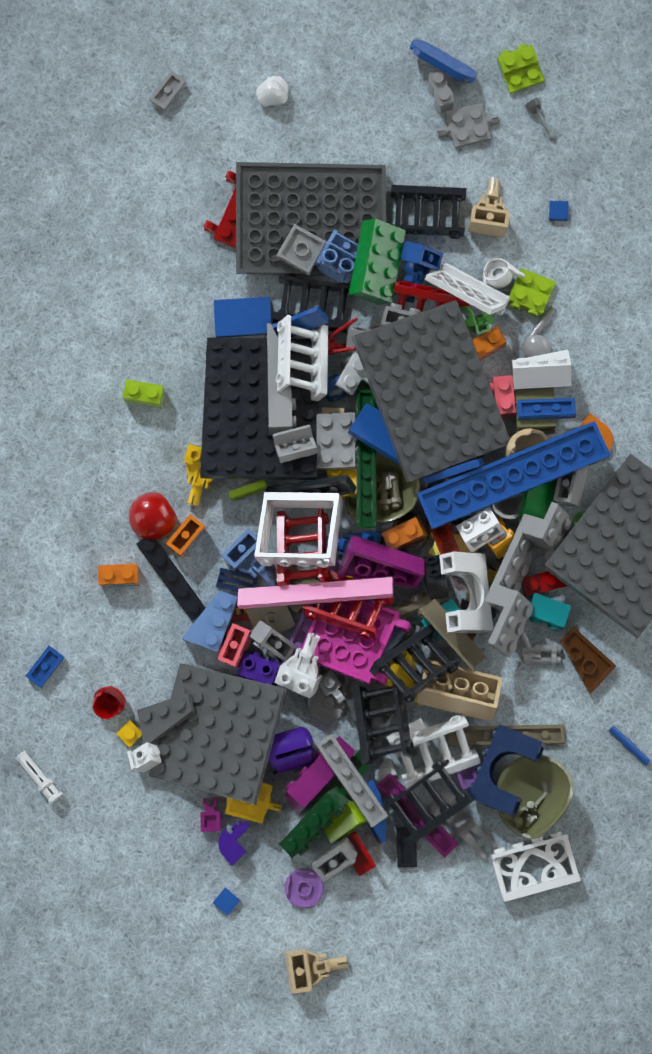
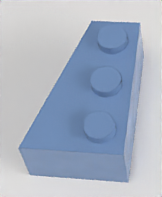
[181,591,238,652]

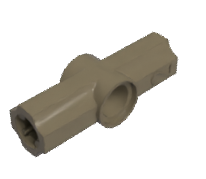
[391,592,451,620]

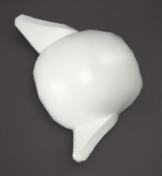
[483,258,525,289]

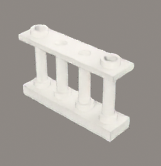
[276,315,328,402]
[390,715,481,788]

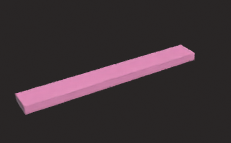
[237,577,393,609]

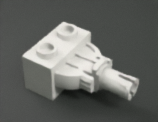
[274,633,323,698]

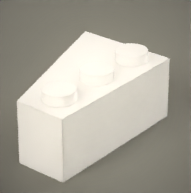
[512,350,572,389]

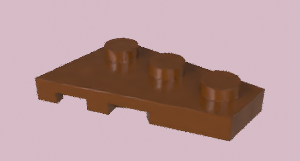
[560,626,616,695]

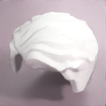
[256,76,289,108]

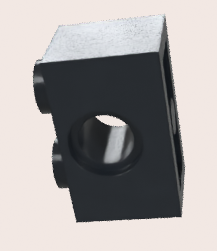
[423,555,449,600]

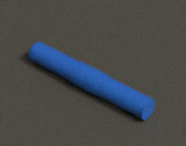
[608,725,651,766]

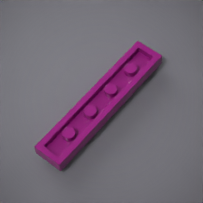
[376,772,459,858]

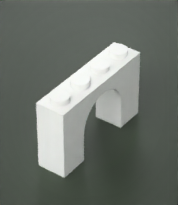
[439,552,493,633]

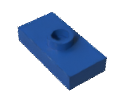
[25,646,65,688]

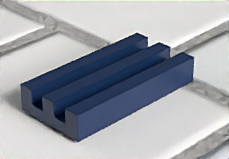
[216,568,258,592]

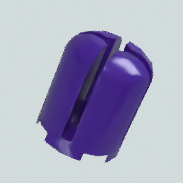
[269,727,316,775]

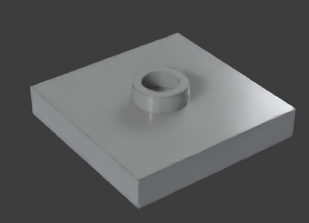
[276,224,327,276]

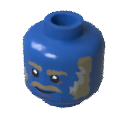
[323,375,346,402]

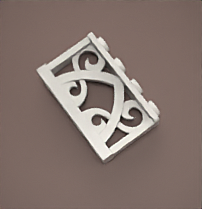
[490,831,581,902]

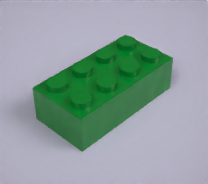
[349,219,406,305]

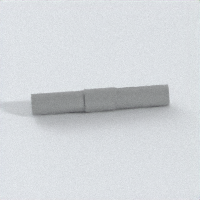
[522,306,557,345]

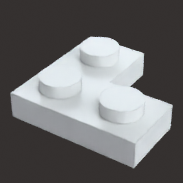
[335,352,370,395]

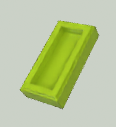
[228,480,267,501]

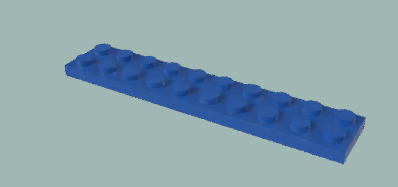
[417,421,611,530]

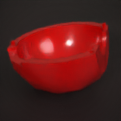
[129,492,177,540]

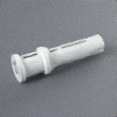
[15,751,63,805]

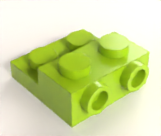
[497,43,545,94]
[508,268,556,317]

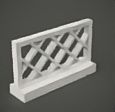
[425,263,511,315]

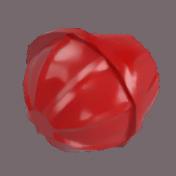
[92,686,126,720]

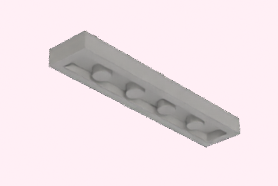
[315,734,388,828]

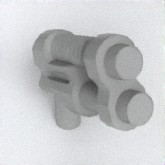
[519,633,561,666]

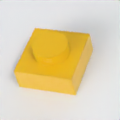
[116,720,142,748]

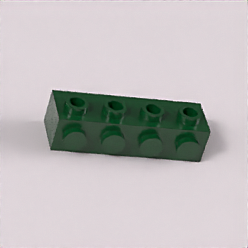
[279,787,350,858]

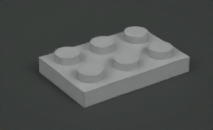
[317,412,356,471]

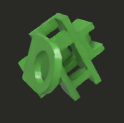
[459,306,494,335]

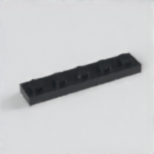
[265,475,357,495]
[136,538,206,621]

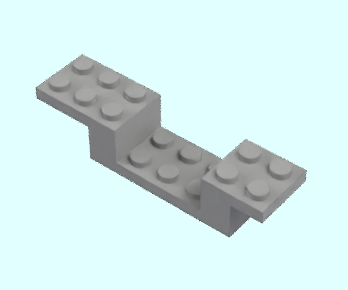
[484,502,573,658]

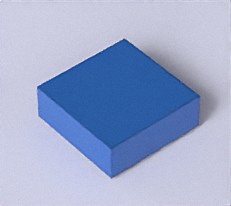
[549,201,568,221]
[213,887,240,916]

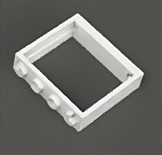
[255,492,344,568]

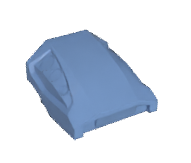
[315,229,358,283]

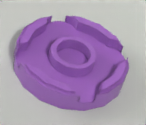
[284,868,323,908]

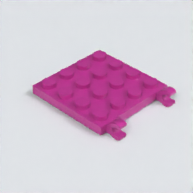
[301,600,411,686]

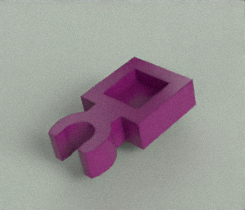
[200,797,221,832]

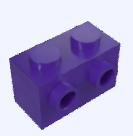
[236,651,280,686]

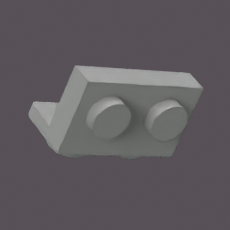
[273,425,318,463]

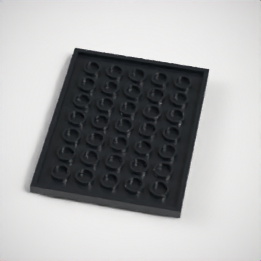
[200,337,319,480]

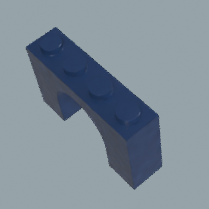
[468,724,546,818]

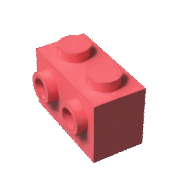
[489,375,516,418]
[218,623,252,668]

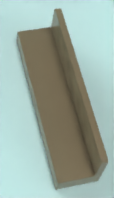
[420,598,486,672]

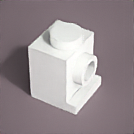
[127,742,161,773]

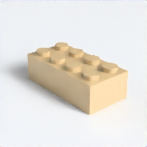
[416,659,503,722]

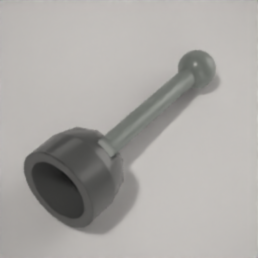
[525,98,556,140]

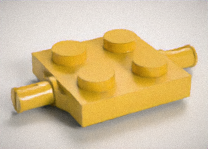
[216,783,282,824]

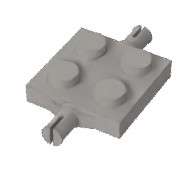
[437,103,500,148]

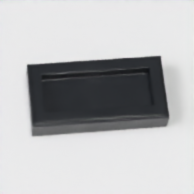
[396,827,417,868]

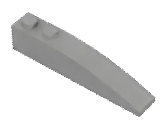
[267,323,296,435]

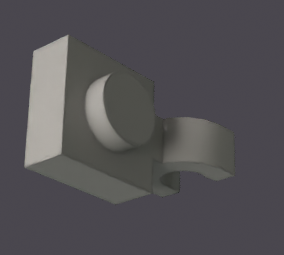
[318,670,346,706]

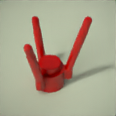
[328,317,358,355]

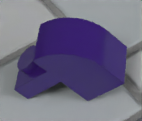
[218,821,251,866]

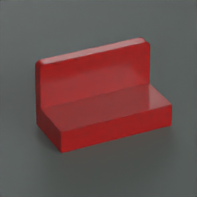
[347,832,376,876]

